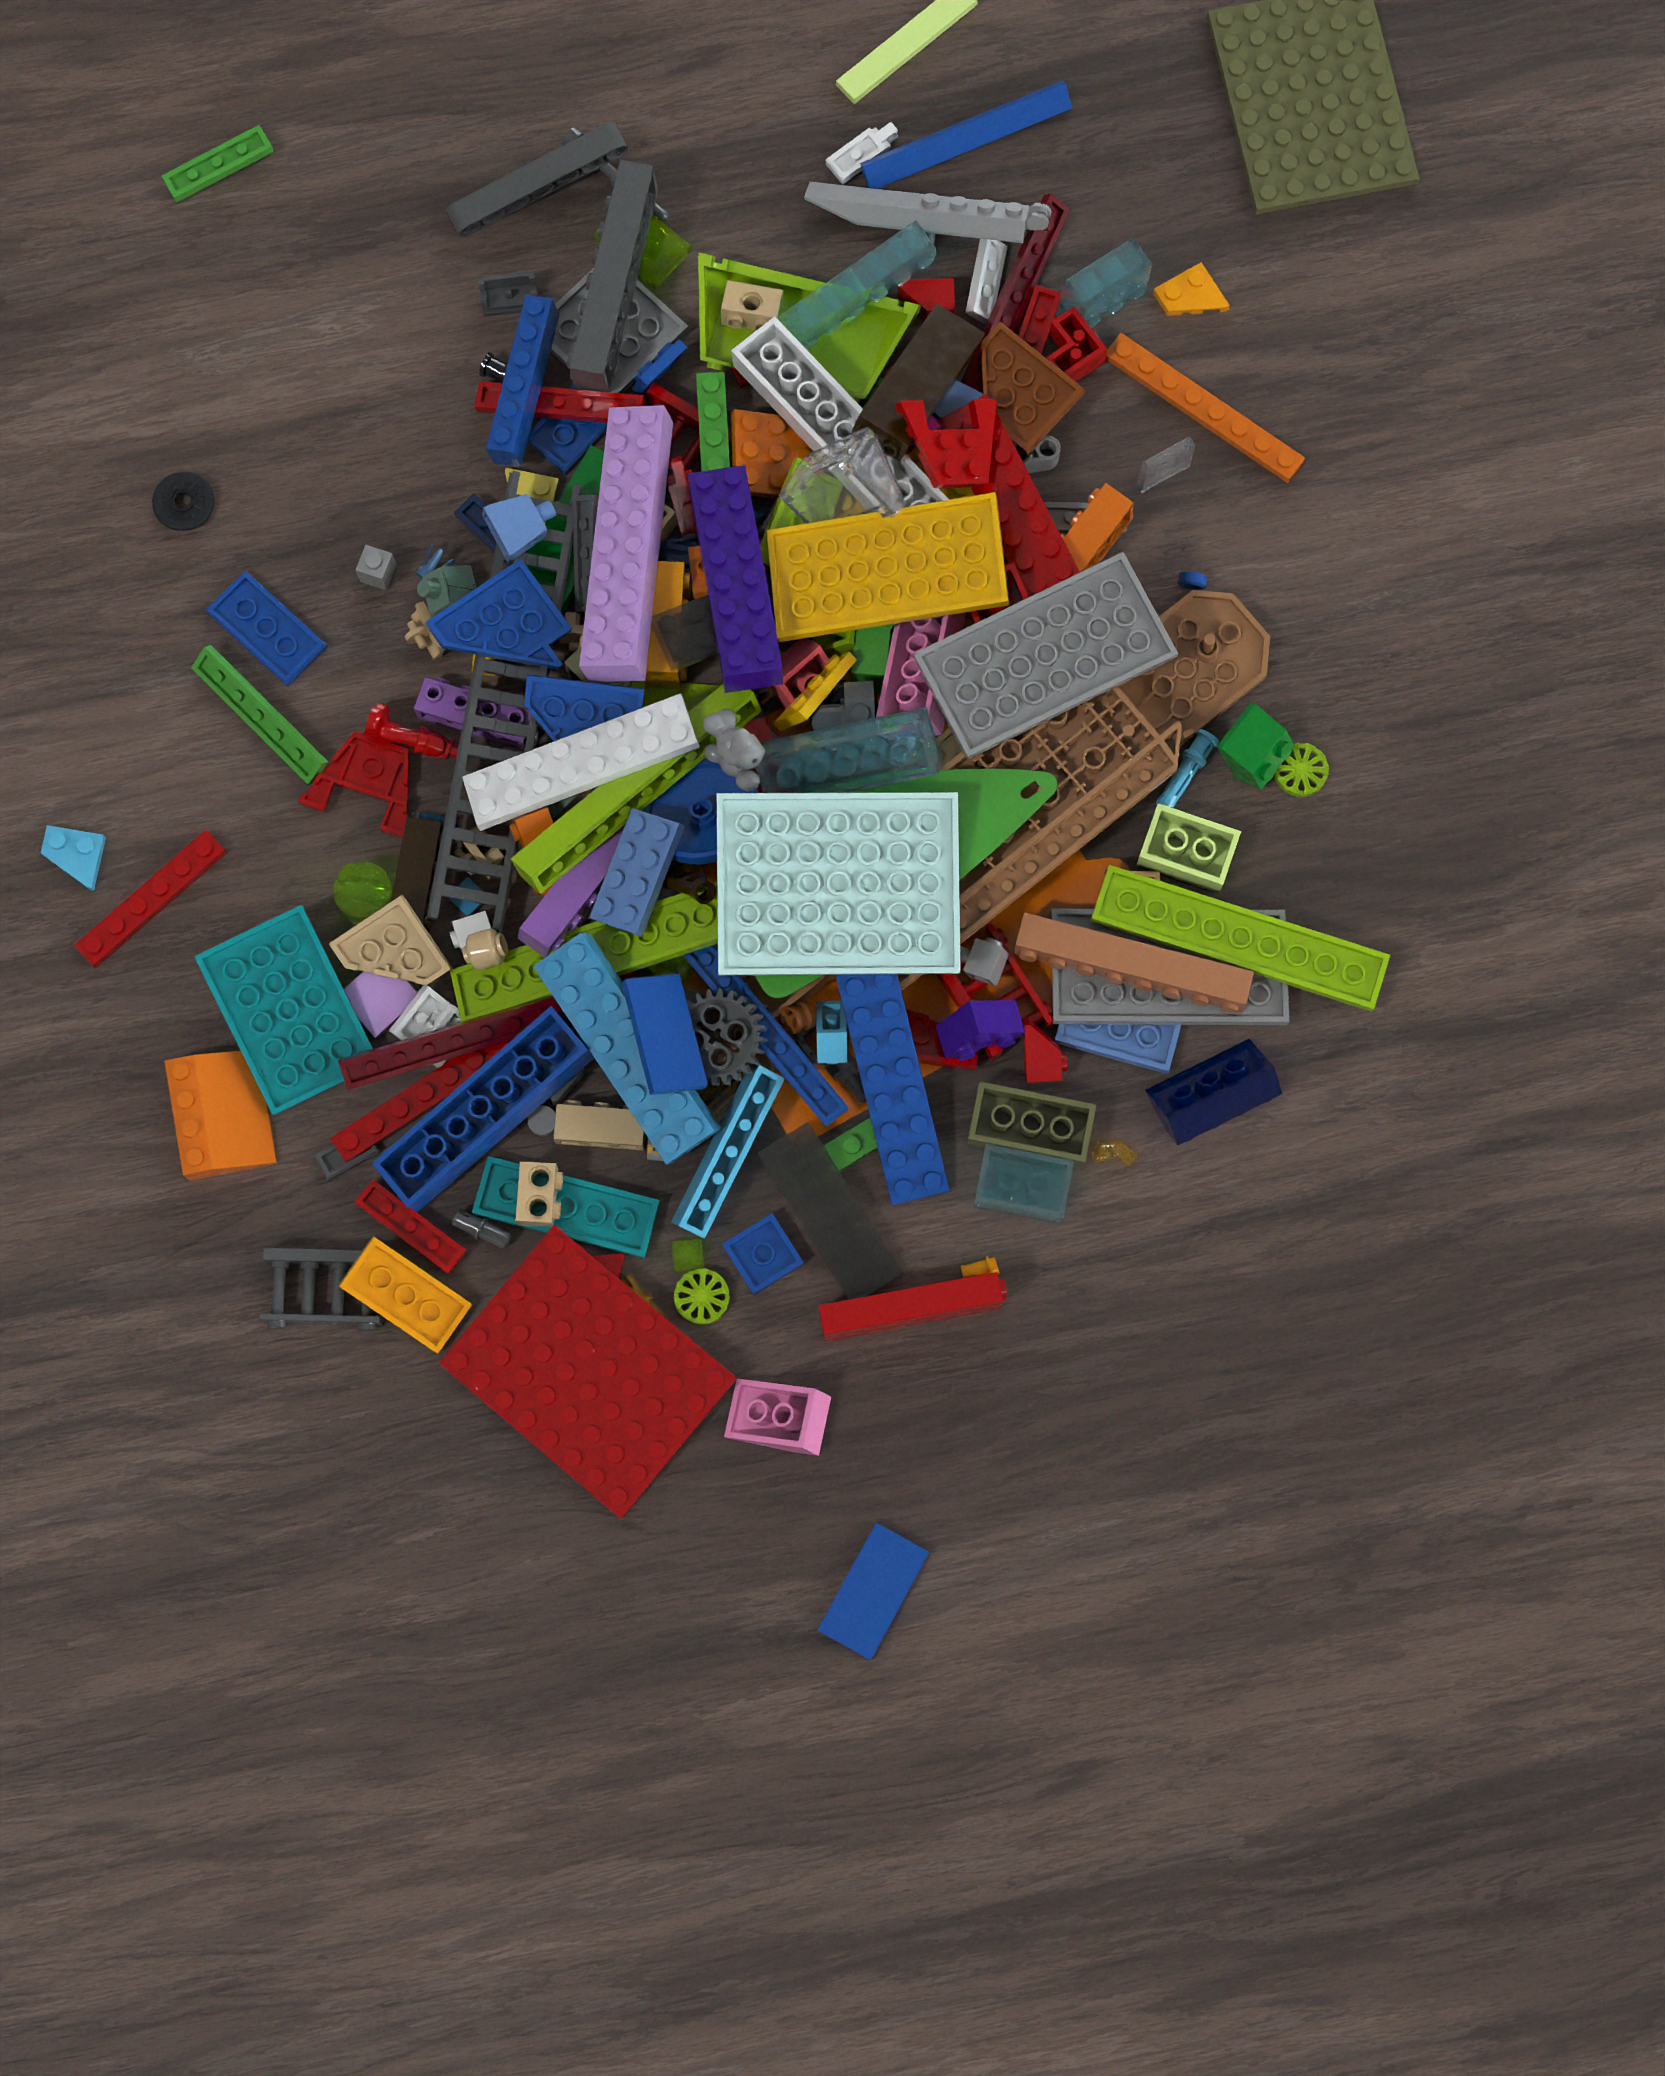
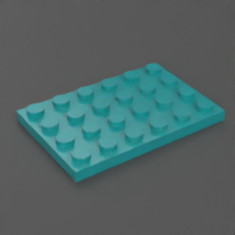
[194,905,373,1116]

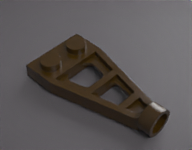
[662,859,716,904]

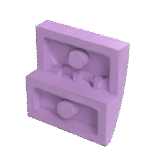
[344,971,419,1038]

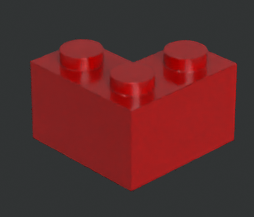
[1046,306,1107,382]

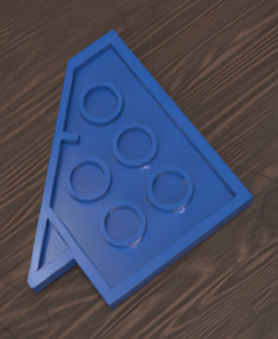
[425,559,572,670]
[524,674,645,790]

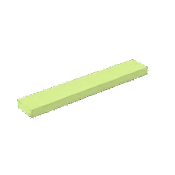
[836,0,978,104]

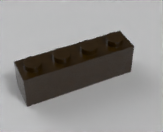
[391,817,443,933]

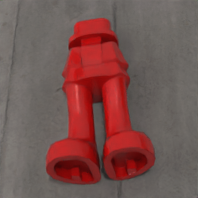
[364,702,459,760]

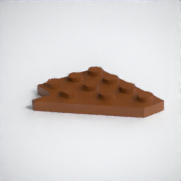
[981,322,1085,455]

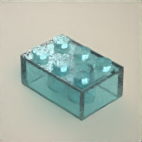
[1060,238,1153,328]
[974,1144,1074,1224]

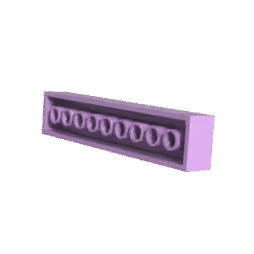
[579,405,673,682]

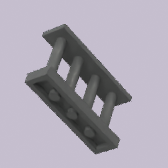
[259,1248,384,1331]

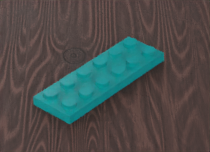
[472,1156,660,1259]

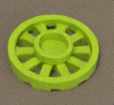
[1274,743,1329,797]
[674,1268,730,1325]

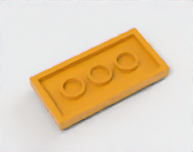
[338,1236,472,1354]

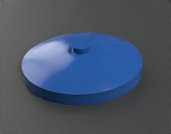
[644,759,758,864]

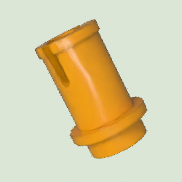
[960,1256,1000,1278]

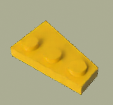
[773,652,857,731]

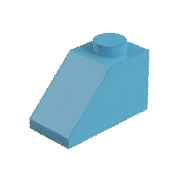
[816,1001,847,1065]

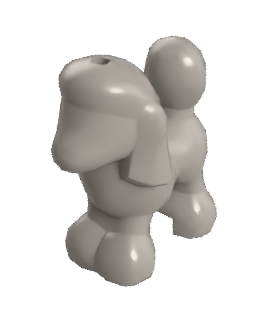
[703,709,765,792]

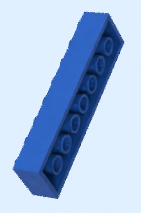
[372,1006,594,1212]

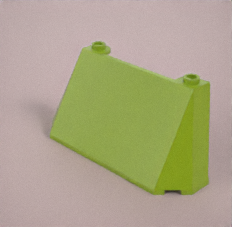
[698,253,921,404]

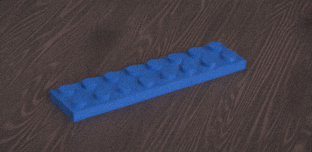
[835,974,950,1205]

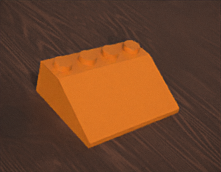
[164,1051,277,1181]

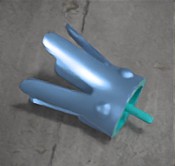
[415,544,455,579]

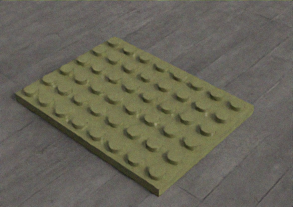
[1207,0,1420,214]

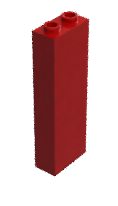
[818,1272,1007,1342]

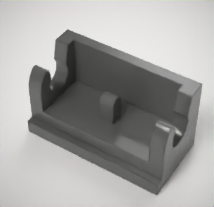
[478,271,538,317]

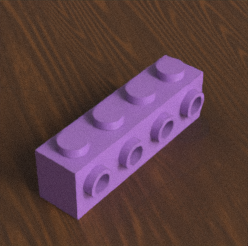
[414,677,531,750]

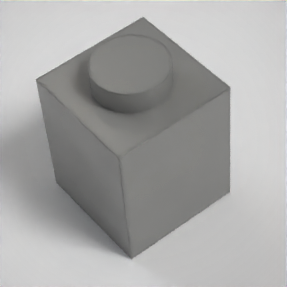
[355,544,397,591]

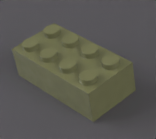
[967,1081,1096,1168]

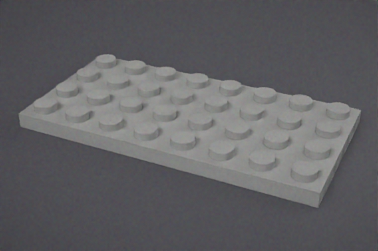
[913,552,1178,760]
[1051,909,1289,1025]

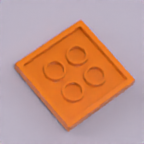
[731,409,815,499]

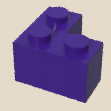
[936,1000,1025,1061]

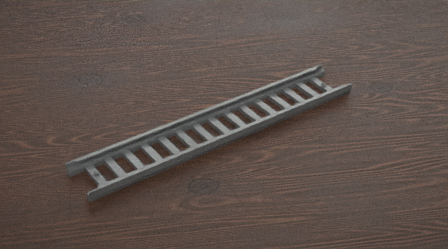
[427,471,583,933]

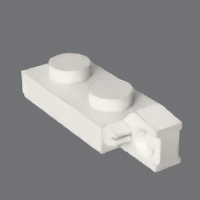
[825,122,898,185]

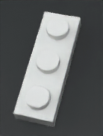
[965,239,1007,324]

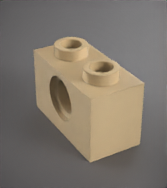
[721,280,783,331]

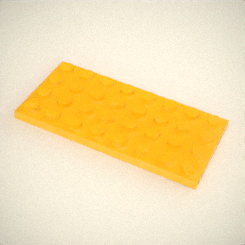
[767,492,1009,642]

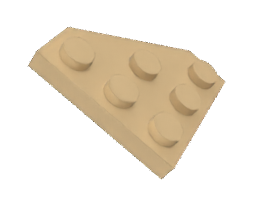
[329,895,452,985]

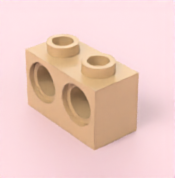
[515,1162,563,1227]

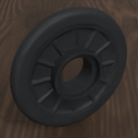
[152,472,214,531]

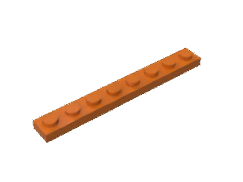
[1106,333,1305,483]

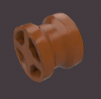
[779,1000,816,1035]

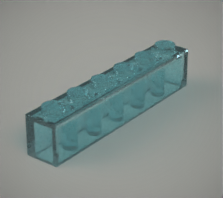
[777,220,936,350]

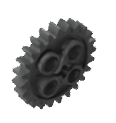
[686,988,767,1086]

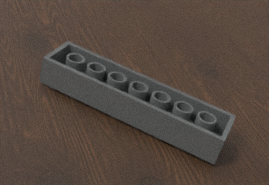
[567,160,658,392]

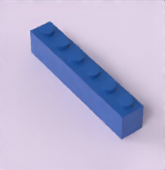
[486,295,559,468]

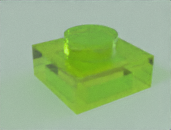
[672,1239,704,1273]

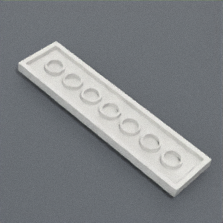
[462,693,700,831]

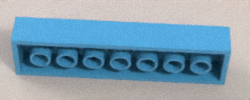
[533,932,722,1165]

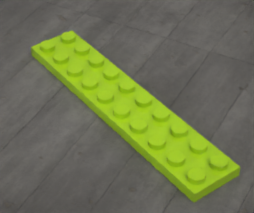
[1091,865,1390,1012]
[450,881,718,1022]

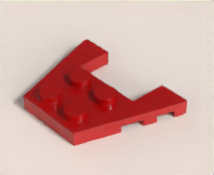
[895,399,997,488]
[298,731,410,839]

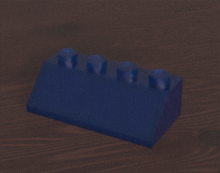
[1145,1039,1283,1145]

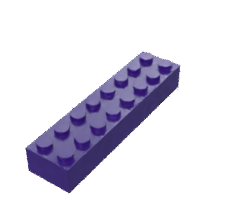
[688,465,783,693]

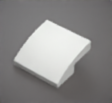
[389,985,461,1068]

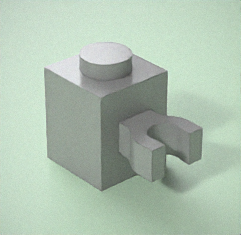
[960,937,1009,987]

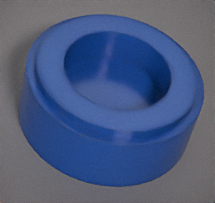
[1178,572,1207,590]

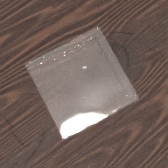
[1136,437,1195,494]

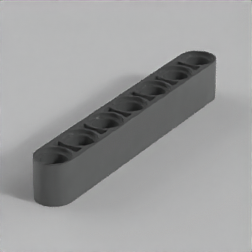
[446,122,629,237]

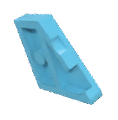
[41,825,106,891]

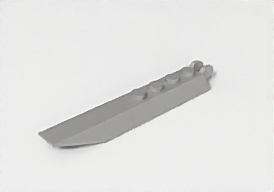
[804,182,1052,243]

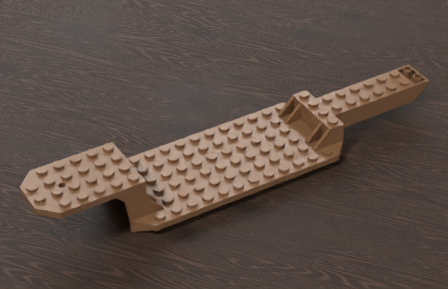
[696,590,1270,1066]

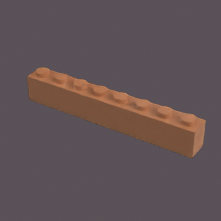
[1014,912,1254,1014]

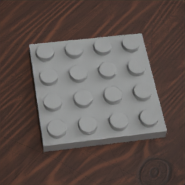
[550,268,689,393]

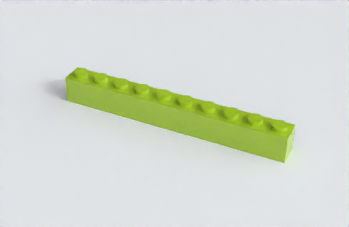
[511,684,762,894]

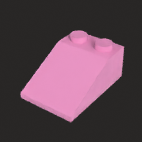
[724,1379,831,1456]

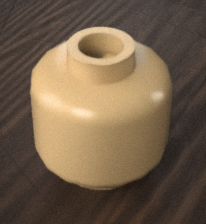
[462,928,508,970]

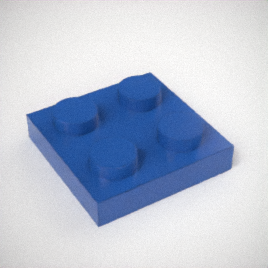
[632,339,687,395]
[722,1213,804,1296]

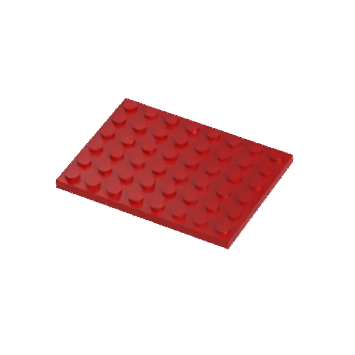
[439,1225,738,1519]

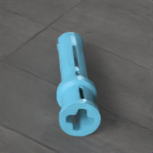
[1155,729,1220,808]

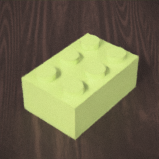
[1136,803,1241,894]

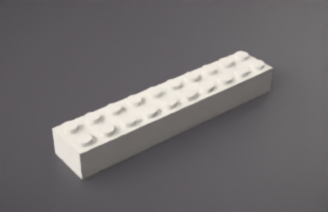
[731,316,949,513]

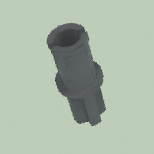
[452,1208,511,1248]

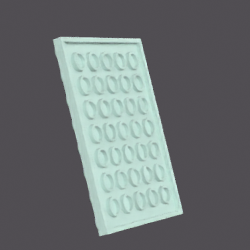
[716,792,960,976]

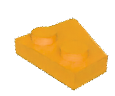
[1153,262,1230,316]

